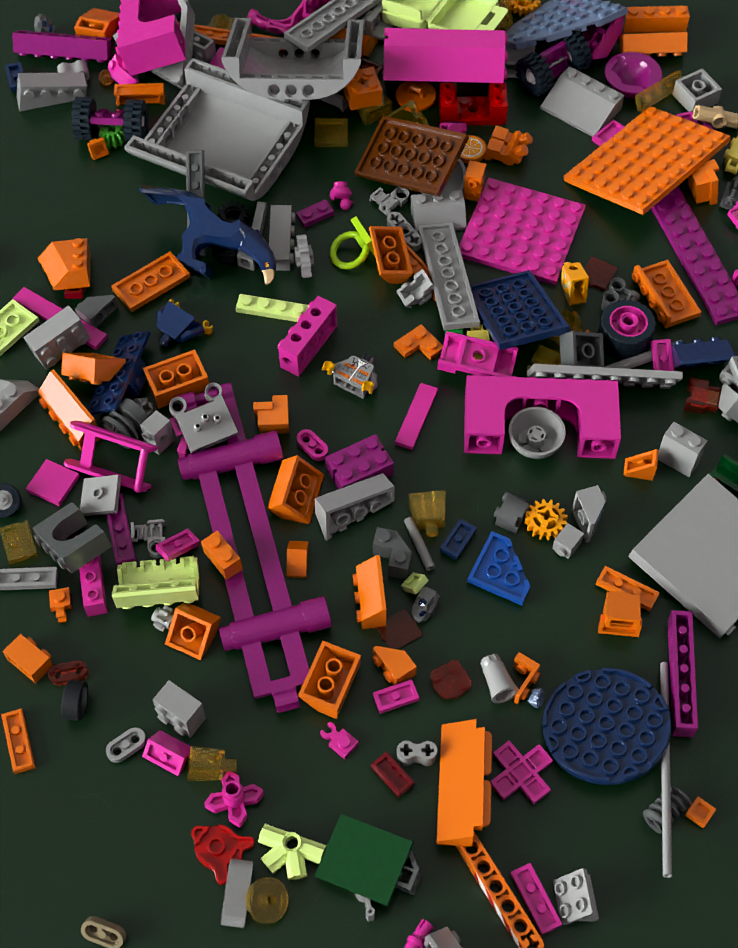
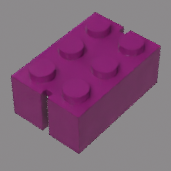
[325,434,394,489]

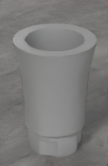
[481,654,519,703]

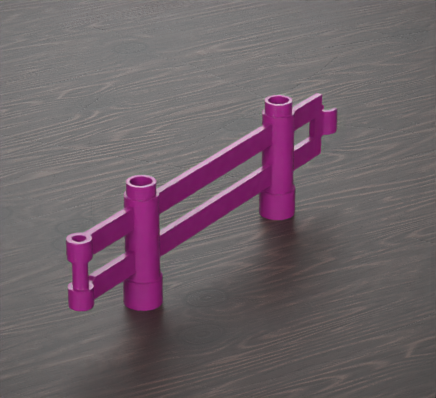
[177,382,332,713]

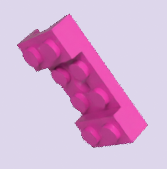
[437,331,518,377]

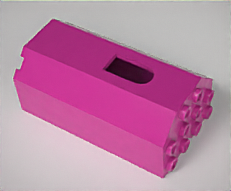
[383,28,508,83]

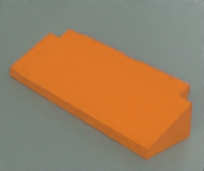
[436,719,492,847]

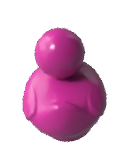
[330,182,354,210]

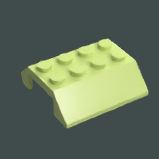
[112,556,200,609]

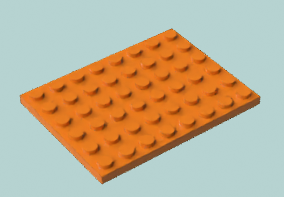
[563,106,730,215]

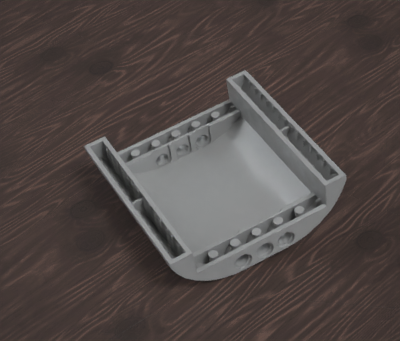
[222,18,364,102]
[124,58,310,201]

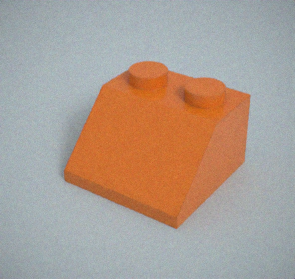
[165,603,221,660]

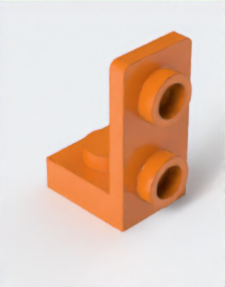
[513,652,541,704]

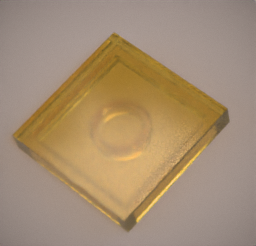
[314,118,348,147]

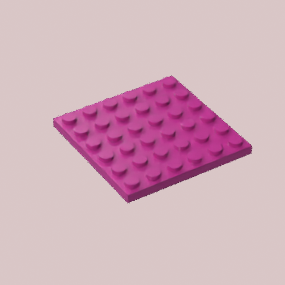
[459,178,586,286]

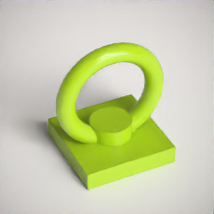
[330,216,376,270]

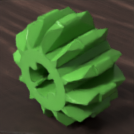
[99,125,126,149]

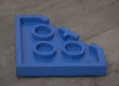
[467,531,531,606]

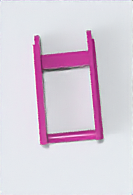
[64,420,158,492]

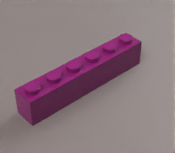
[12,30,111,62]
[667,610,698,737]

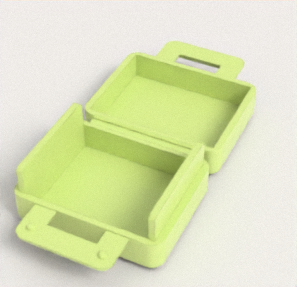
[378,0,508,30]

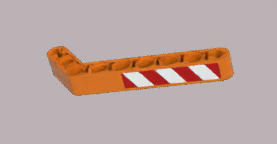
[455,832,544,948]

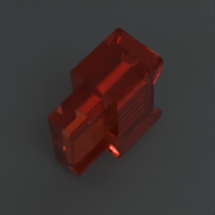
[684,377,721,414]

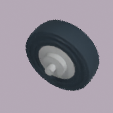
[0,483,22,518]

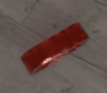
[48,660,89,685]

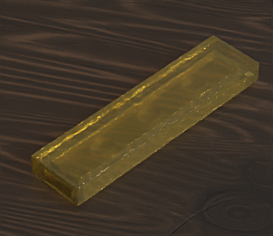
[635,71,682,112]

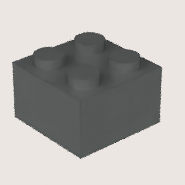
[560,331,604,367]

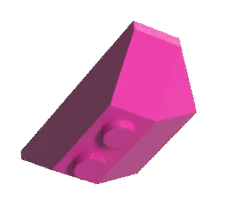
[582,16,624,60]

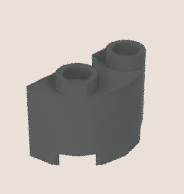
[494,491,532,534]

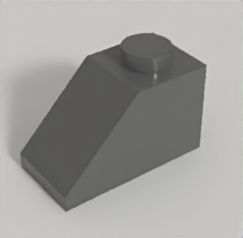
[75,295,118,328]

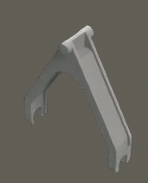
[113,0,195,89]

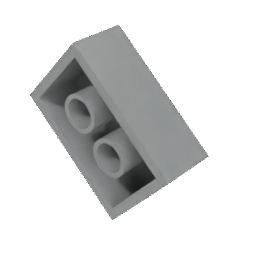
[23,305,91,370]

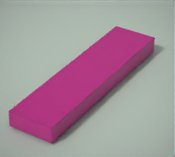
[395,383,438,451]

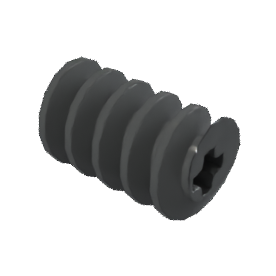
[643,786,692,834]

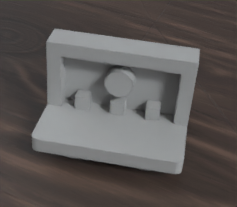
[362,1,394,40]
[553,868,599,925]

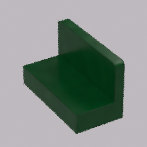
[710,454,738,496]

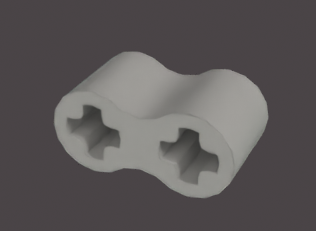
[57,60,90,81]
[396,741,437,766]

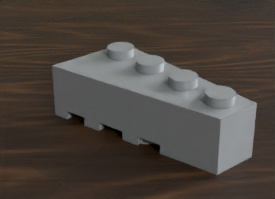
[17,72,87,112]

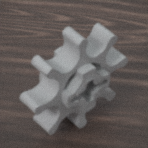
[294,234,314,278]

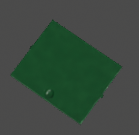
[315,814,414,907]

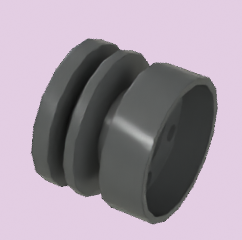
[101,398,149,449]

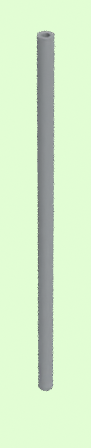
[660,662,672,878]

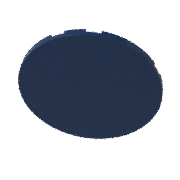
[542,668,671,785]

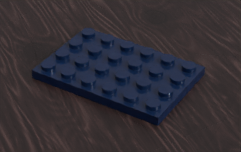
[470,270,570,350]

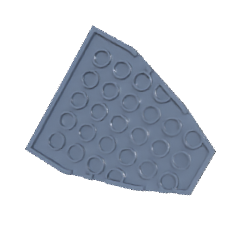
[505,0,628,50]

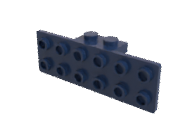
[87,330,151,415]

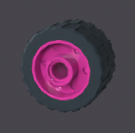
[598,300,656,360]

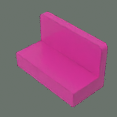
[142,731,195,776]

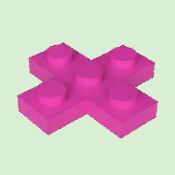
[490,740,553,805]

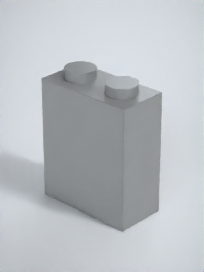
[658,421,708,477]

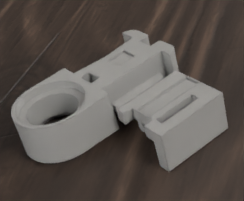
[369,187,410,216]
[131,519,166,559]

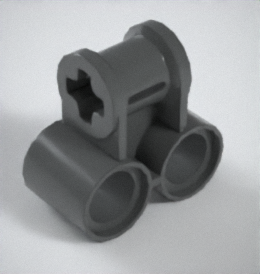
[601,277,641,311]

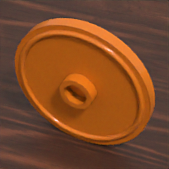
[396,81,436,111]

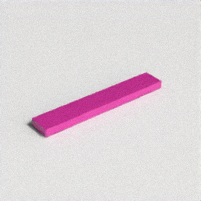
[12,287,108,350]

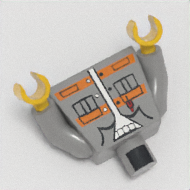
[321,354,378,399]

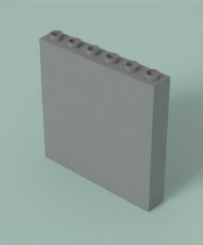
[628,474,738,638]

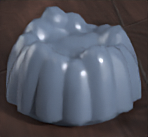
[528,688,545,709]

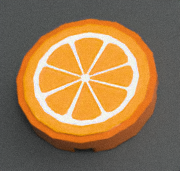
[459,135,487,164]

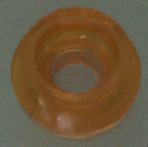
[98,70,114,85]

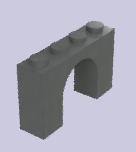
[32,502,112,574]

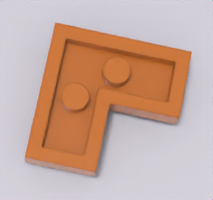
[393,324,443,360]

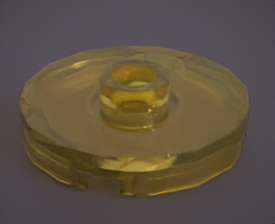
[246,877,289,924]

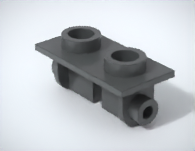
[719,177,738,210]

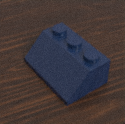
[671,337,735,369]

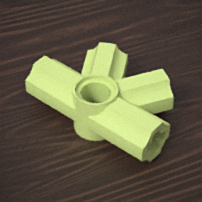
[258,824,327,880]

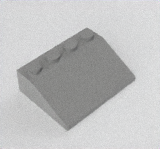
[540,66,624,137]

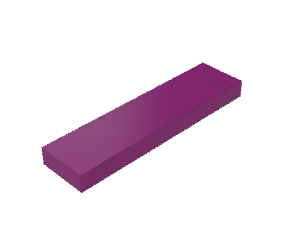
[106,493,136,567]

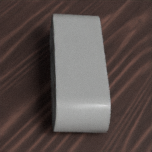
[221,858,253,928]

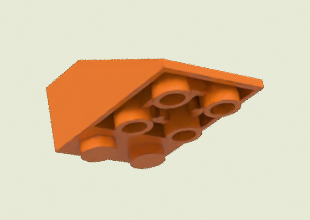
[74,8,120,39]

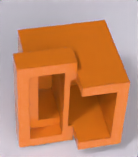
[688,159,719,205]
[253,395,290,434]
[598,592,642,637]

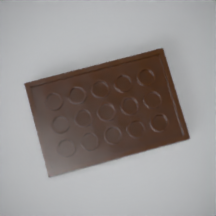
[354,116,469,197]

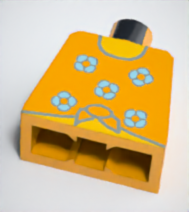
[561,262,589,306]

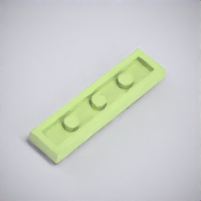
[236,294,308,322]

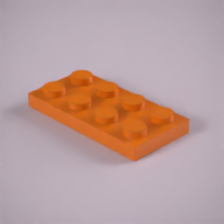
[111,252,191,312]

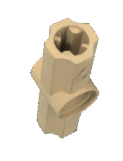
[692,105,738,129]

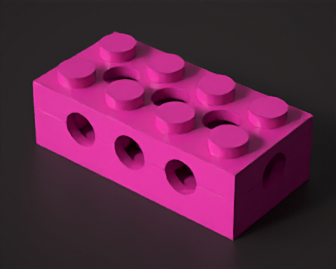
[278,296,337,377]

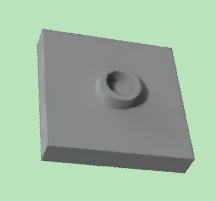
[80,475,121,516]

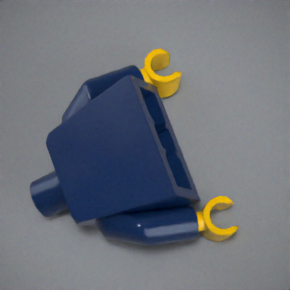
[156,299,213,348]

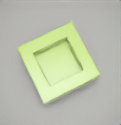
[401,572,429,594]

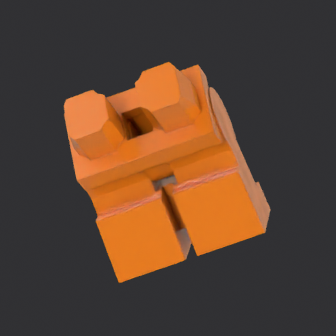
[484,125,533,165]

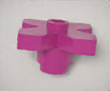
[205,771,264,827]

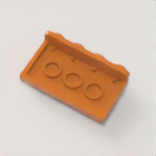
[632,260,702,328]

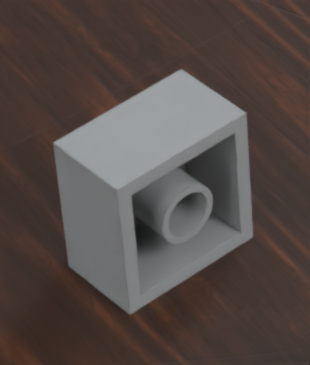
[672,68,722,112]
[153,680,206,738]

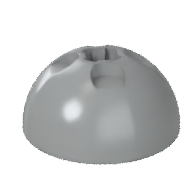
[509,407,566,459]

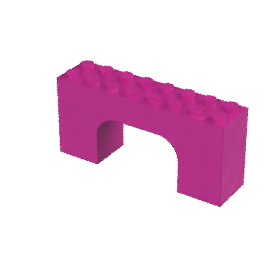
[116,0,186,76]
[464,375,621,459]

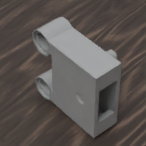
[169,382,238,453]

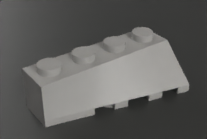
[315,473,395,541]

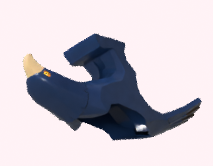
[139,185,277,285]

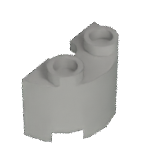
[396,269,434,308]

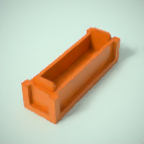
[114,83,166,106]

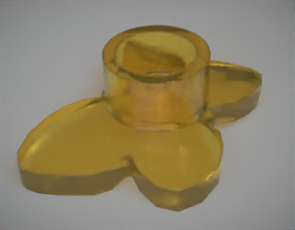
[207,14,235,30]

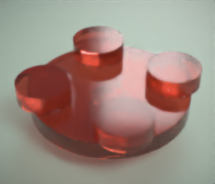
[430,660,471,699]

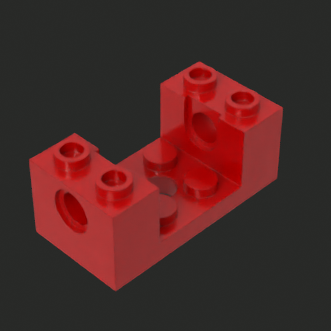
[439,82,508,125]

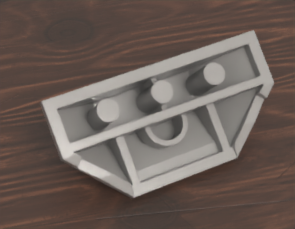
[0,379,39,431]

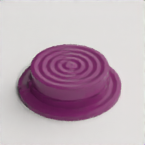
[605,52,662,98]

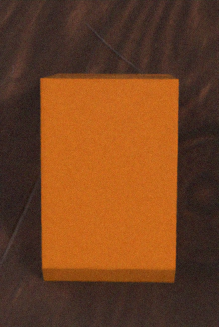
[623,449,659,481]
[286,541,309,578]

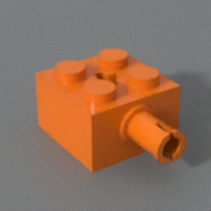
[342,67,383,111]

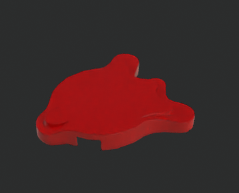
[191,824,255,885]

